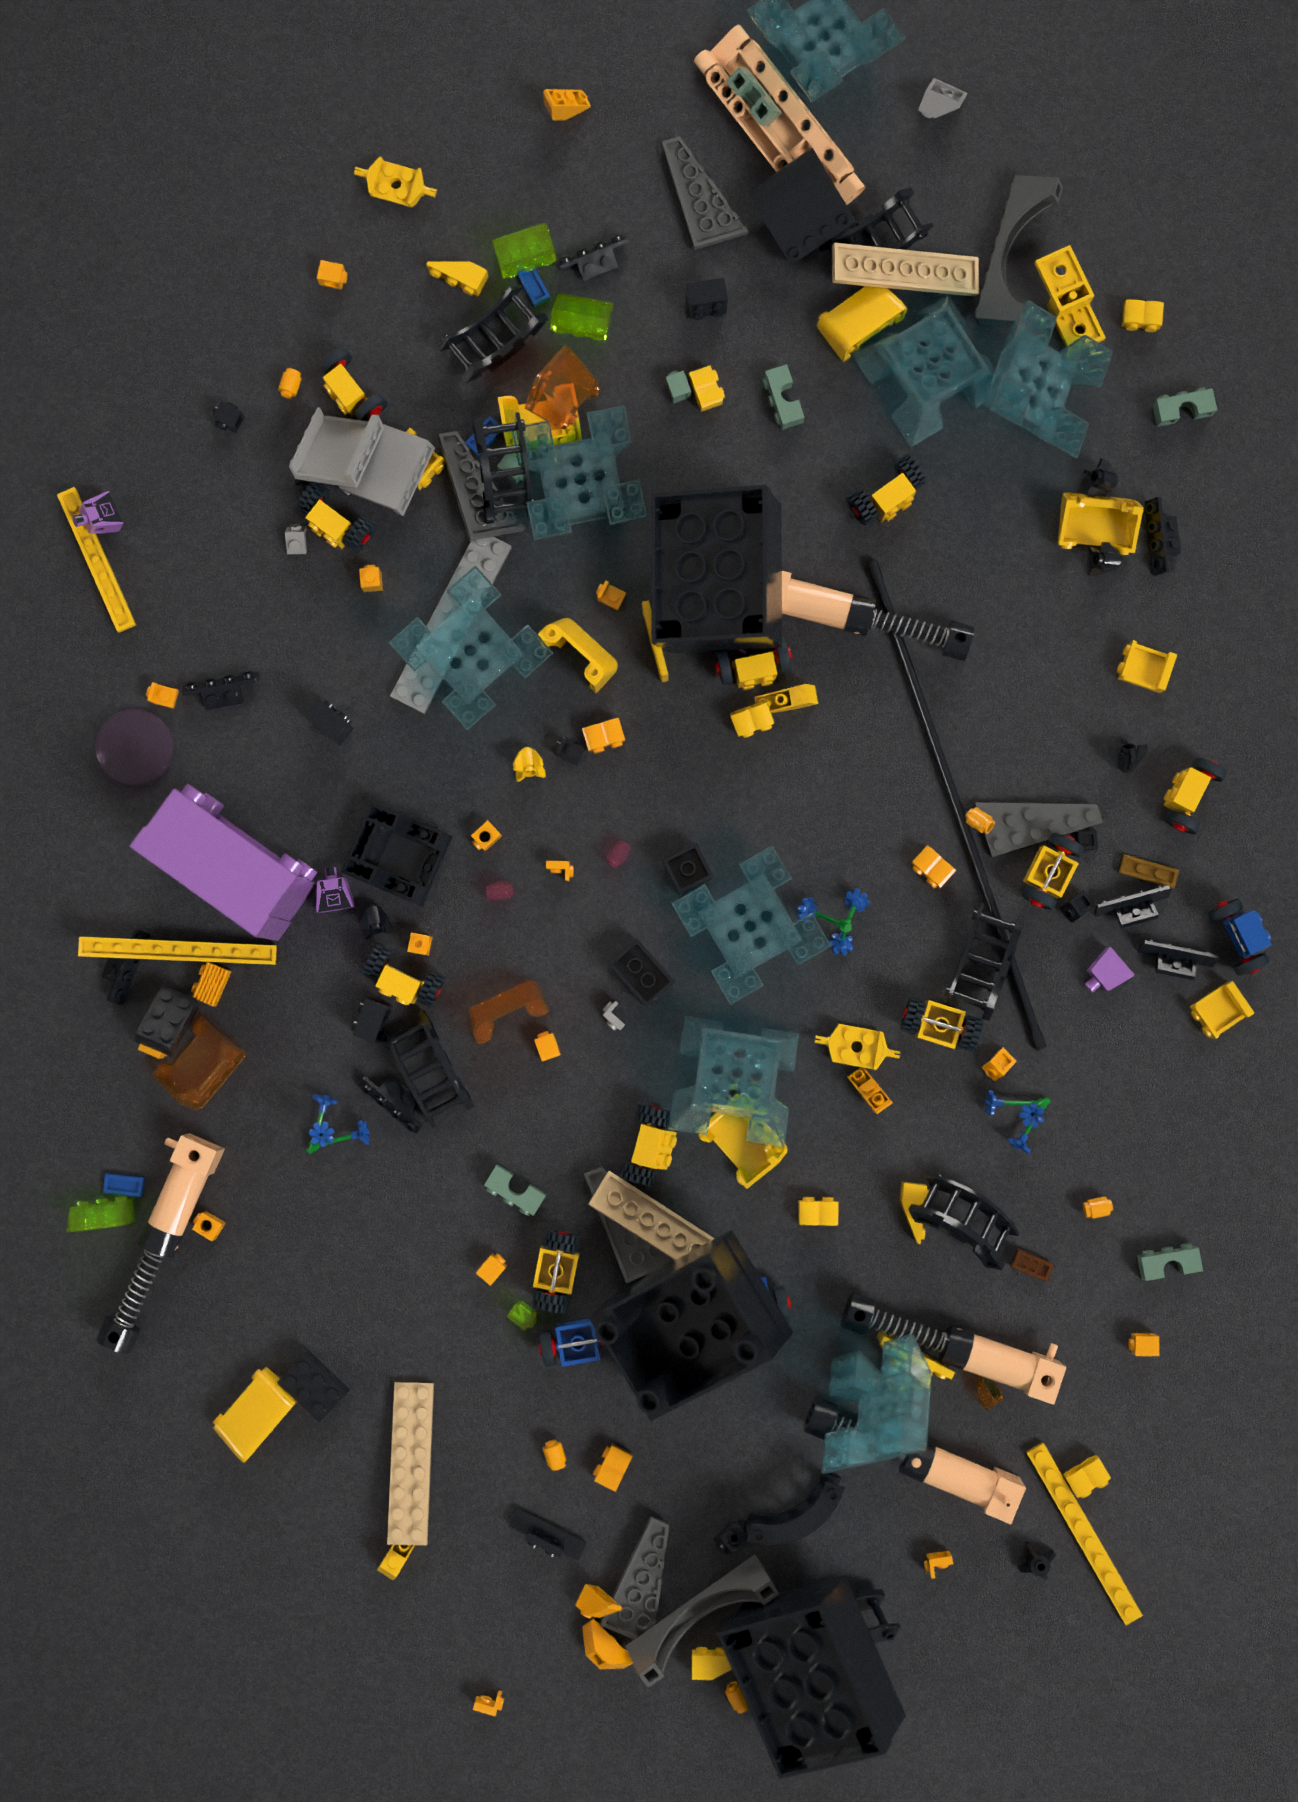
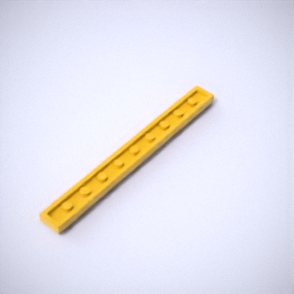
[78,937,277,965]
[1026,1442,1143,1625]

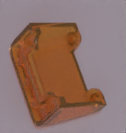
[524,345,601,431]
[469,980,552,1045]
[152,1016,246,1110]

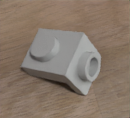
[285,524,307,554]
[603,1001,625,1031]

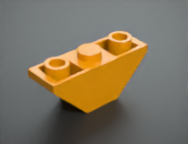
[543,89,591,120]
[848,1067,893,1114]
[582,1619,633,1669]

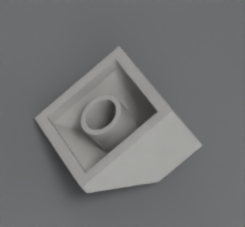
[918,78,968,118]

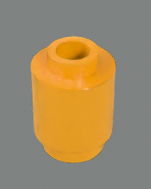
[278,368,301,399]
[965,807,995,834]
[1082,1196,1113,1219]
[542,1439,566,1471]
[725,1681,749,1714]

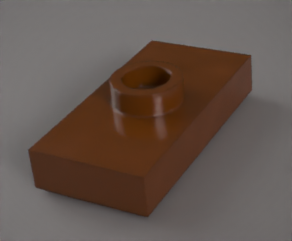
[1010,1248,1054,1282]

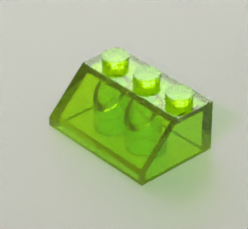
[492,222,557,279]
[550,293,614,341]
[67,1196,136,1233]

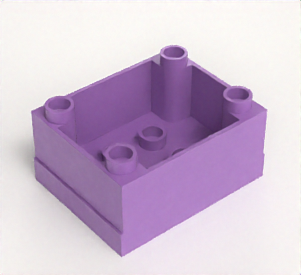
[130,783,318,941]

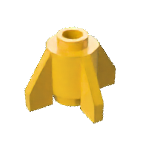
[513,747,546,782]

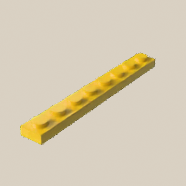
[57,487,136,633]

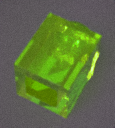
[506,1298,538,1331]

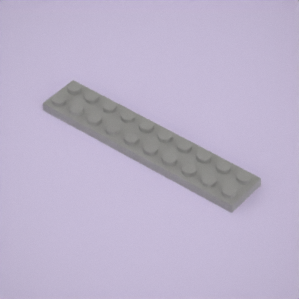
[390,537,512,714]

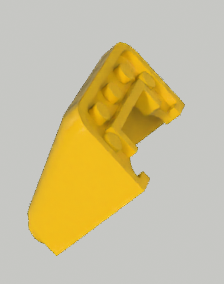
[816,286,907,362]
[498,384,582,456]
[1058,492,1144,555]
[538,618,618,694]
[695,1094,788,1189]
[213,1367,297,1463]

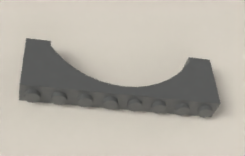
[975,175,1063,329]
[626,1554,780,1688]

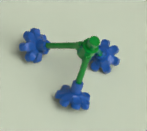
[797,888,870,956]
[985,1090,1051,1154]
[306,1094,370,1154]

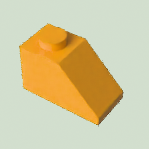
[575,1584,622,1618]

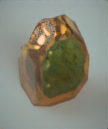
[976,1376,1003,1411]

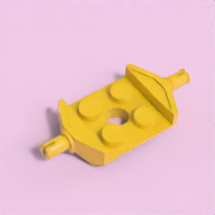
[354,157,437,207]
[814,1024,900,1070]

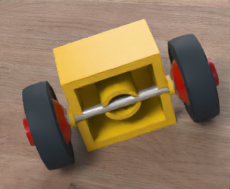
[320,348,388,421]
[714,637,792,690]
[1164,758,1227,835]
[1022,833,1083,910]

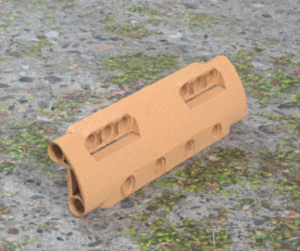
[694,25,865,205]

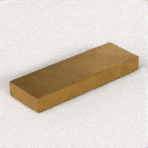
[1118,854,1179,889]

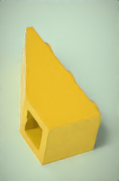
[426,262,489,296]
[754,684,818,713]
[900,1182,929,1244]
[377,1545,415,1580]
[692,1647,732,1680]

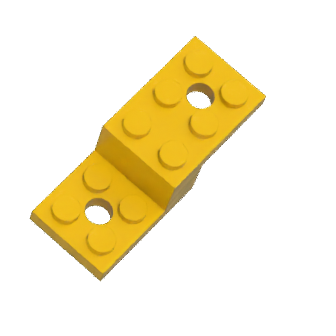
[1034,245,1106,355]

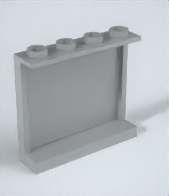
[289,407,384,488]
[339,424,435,516]

